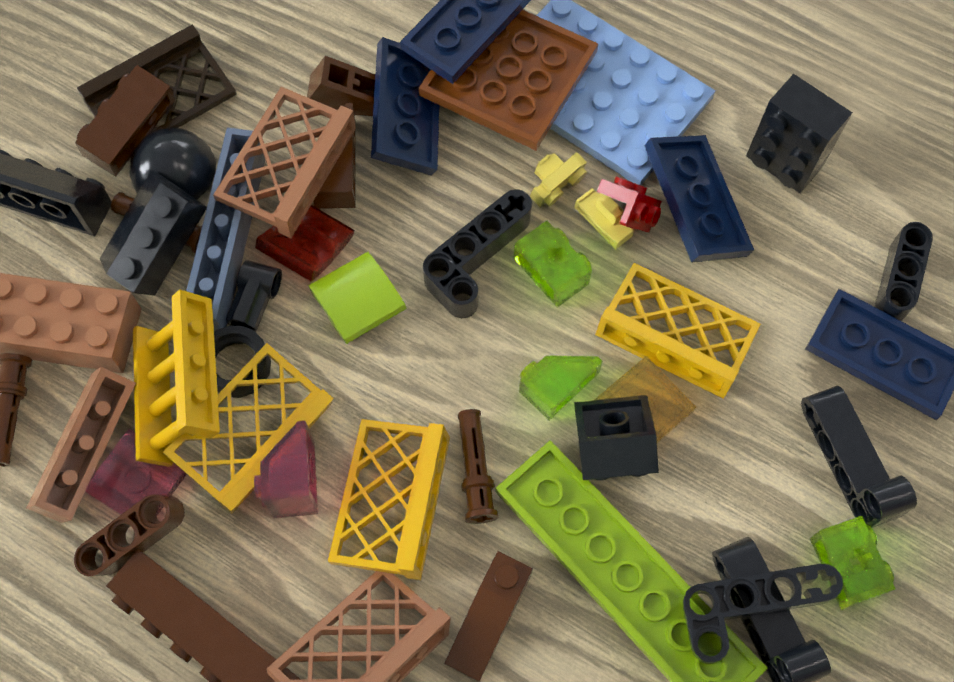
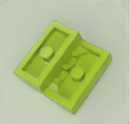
[308,252,407,344]

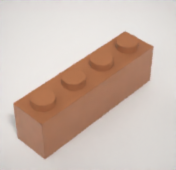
[26,367,136,523]

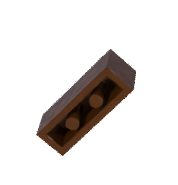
[75,65,175,177]

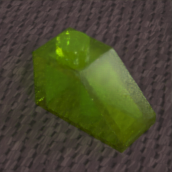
[519,355,603,421]

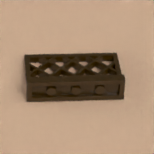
[77,24,237,133]

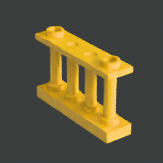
[133,290,220,467]

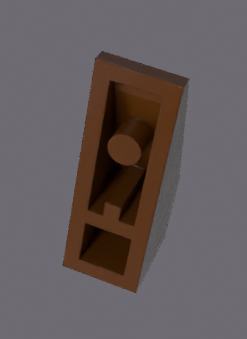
[307,56,375,116]
[313,103,356,209]
[444,551,533,682]

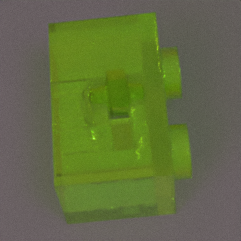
[513,220,592,308]
[810,516,896,610]

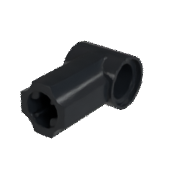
[226,260,282,332]

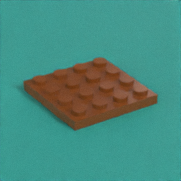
[419,10,598,151]

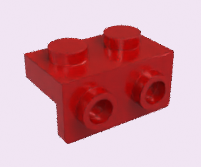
[596,176,662,233]

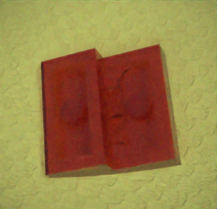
[255,205,355,282]

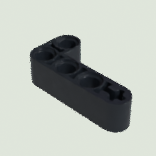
[423,189,532,319]
[801,385,917,530]
[712,537,831,682]
[683,564,843,664]

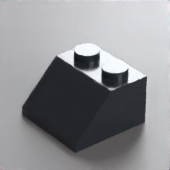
[574,395,659,480]

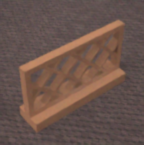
[213,86,356,238]
[267,571,451,682]

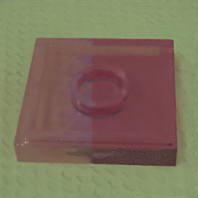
[85,429,187,516]

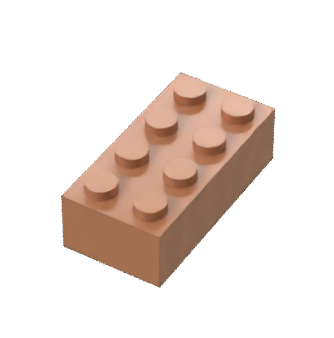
[0,273,142,373]

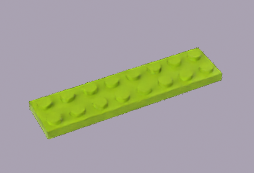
[495,440,768,682]

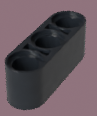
[875,222,933,321]

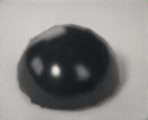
[129,128,216,200]

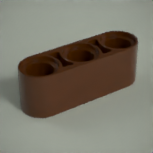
[74,494,185,576]

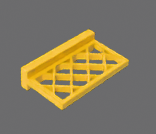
[595,263,761,399]
[163,343,334,514]
[328,419,450,581]

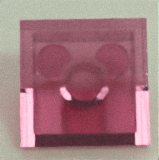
[254,421,318,518]

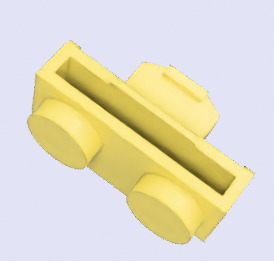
[530,152,587,207]
[575,188,634,250]

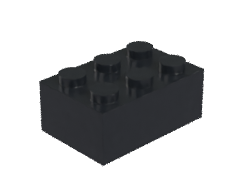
[746,73,853,194]

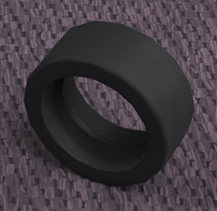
[214,325,271,398]

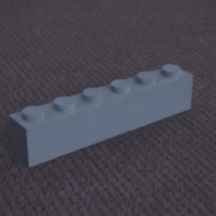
[186,128,265,332]

